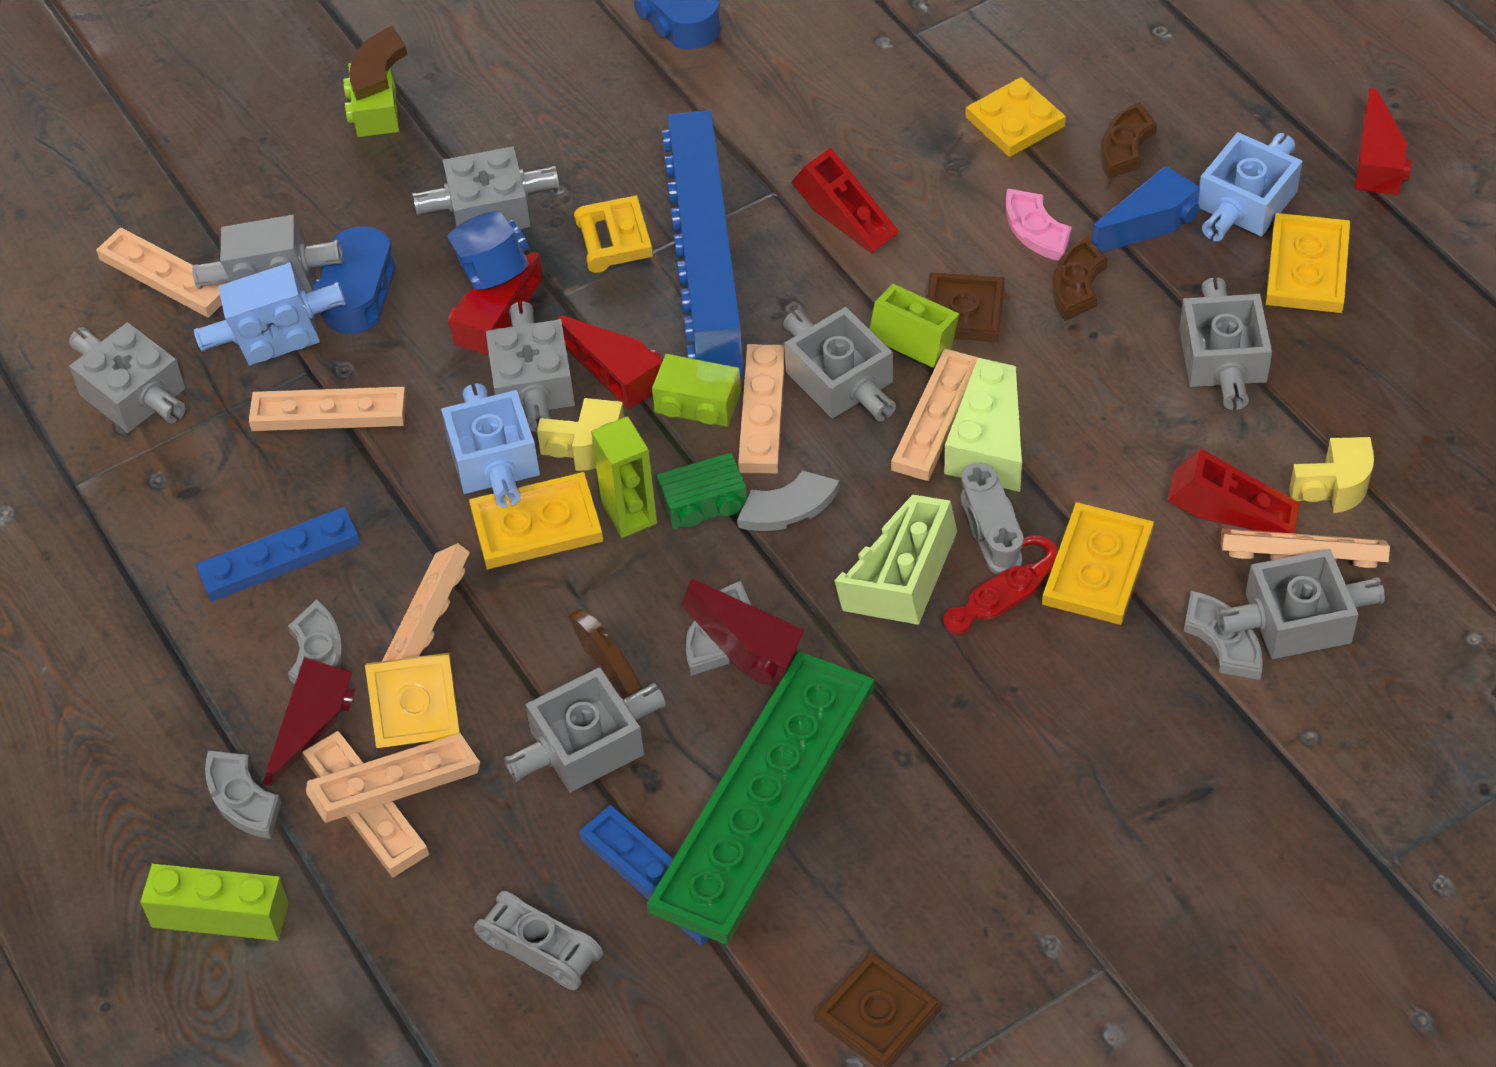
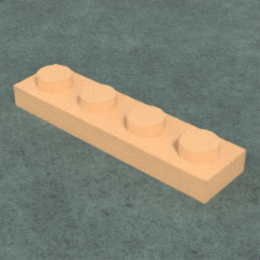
[96,227,226,318]
[738,344,785,474]
[891,348,978,481]
[249,387,407,431]
[1220,528,1390,568]
[382,543,470,661]
[302,731,429,878]
[306,733,480,823]

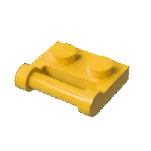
[574,195,653,273]

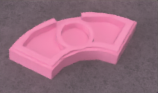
[1006,189,1072,261]

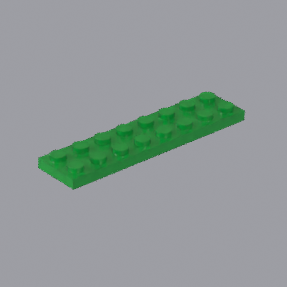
[647,651,875,946]

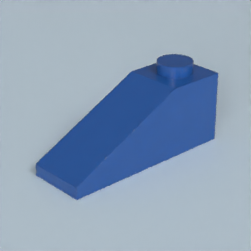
[1092,166,1200,252]

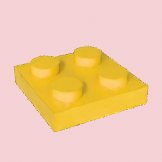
[965,77,1066,157]
[365,653,460,748]

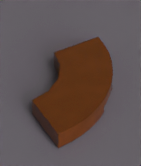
[349,25,408,101]
[1101,102,1157,179]
[1053,236,1108,321]
[568,609,641,695]

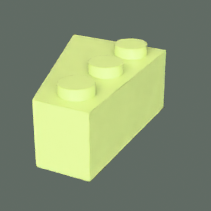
[944,358,1022,492]
[834,495,957,625]

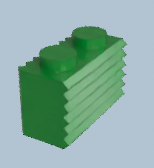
[656,452,747,530]

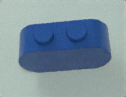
[634,0,721,49]
[447,211,530,290]
[313,227,396,334]

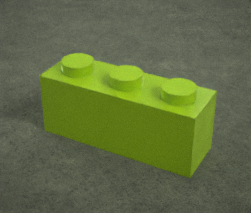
[591,416,657,538]
[140,864,289,941]

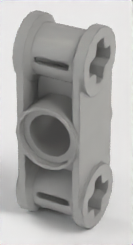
[961,462,1024,575]
[474,891,603,990]

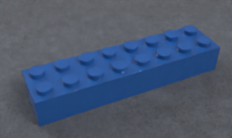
[662,110,744,378]

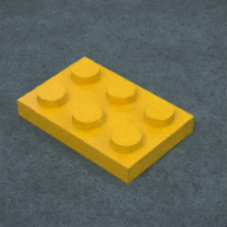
[1266,213,1350,313]
[469,472,603,570]
[1042,502,1154,625]

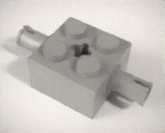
[412,146,559,229]
[192,215,344,293]
[1179,278,1272,410]
[486,302,575,432]
[783,307,896,422]
[69,322,186,433]
[1217,549,1385,659]
[504,667,666,793]

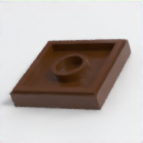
[927,272,1005,342]
[814,951,942,1067]

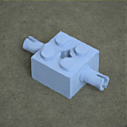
[1198,132,1303,241]
[194,263,346,366]
[441,383,540,508]

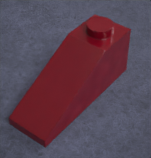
[681,578,805,688]
[263,657,356,787]

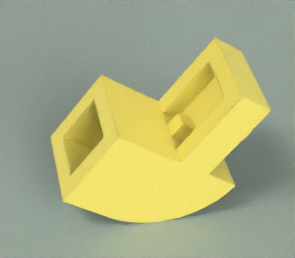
[537,398,624,471]
[1289,437,1374,513]

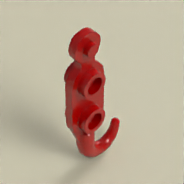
[943,535,1059,635]

